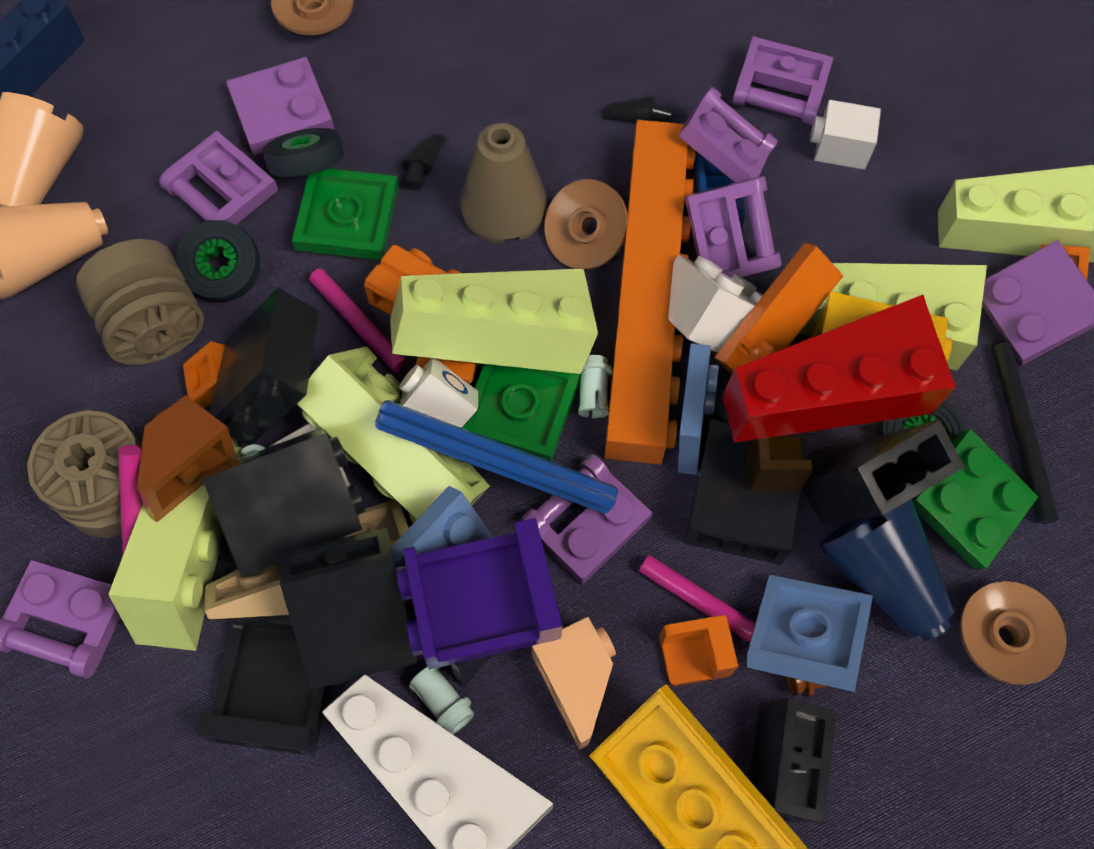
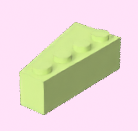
[938,165,1094,263]
[798,263,987,371]
[390,269,598,374]
[297,346,490,524]
[108,438,244,651]

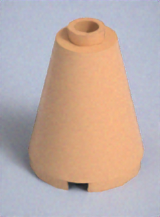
[0,92,84,206]
[0,202,108,300]

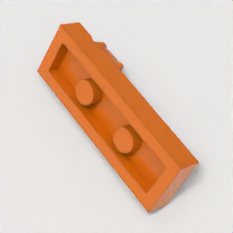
[714,243,843,374]

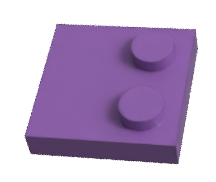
[226,57,335,156]
[982,240,1094,365]

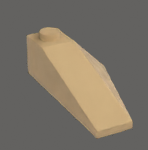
[204,499,409,619]

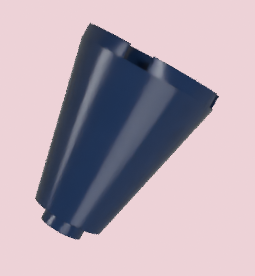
[819,499,954,641]

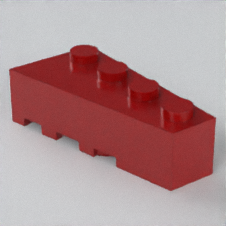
[722,294,956,443]

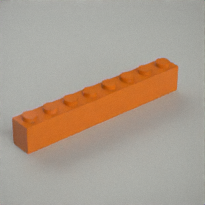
[604,120,696,465]

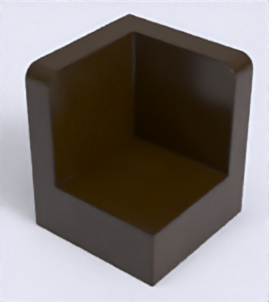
[747,437,812,491]

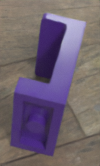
[396,518,563,670]

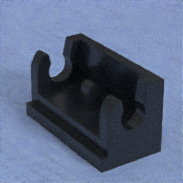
[750,698,836,824]

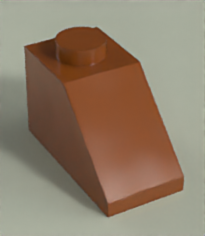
[137,395,237,522]

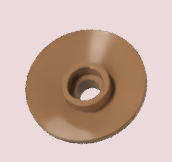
[271,0,354,35]
[544,179,628,270]
[960,581,1067,685]

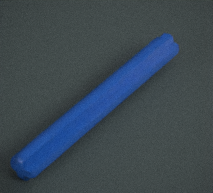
[375,400,618,514]

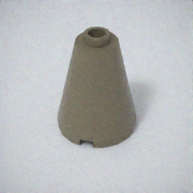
[460,123,547,243]

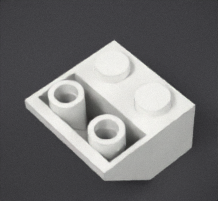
[668,254,763,353]

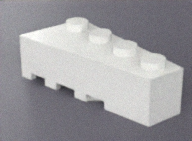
[322,675,554,849]

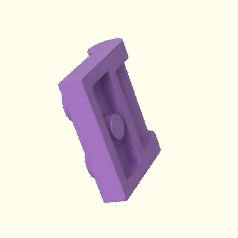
[732,36,834,126]
[678,86,778,183]
[159,131,278,225]
[685,176,782,278]
[520,454,653,585]
[0,560,120,678]

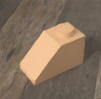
[532,617,616,750]

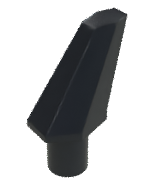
[602,96,672,123]
[401,134,446,190]

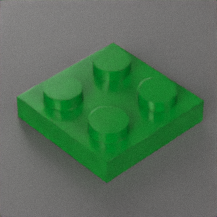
[292,168,399,260]
[462,364,581,462]
[911,429,1038,570]

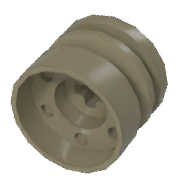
[76,239,205,365]
[27,410,143,538]

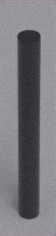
[992,342,1059,524]

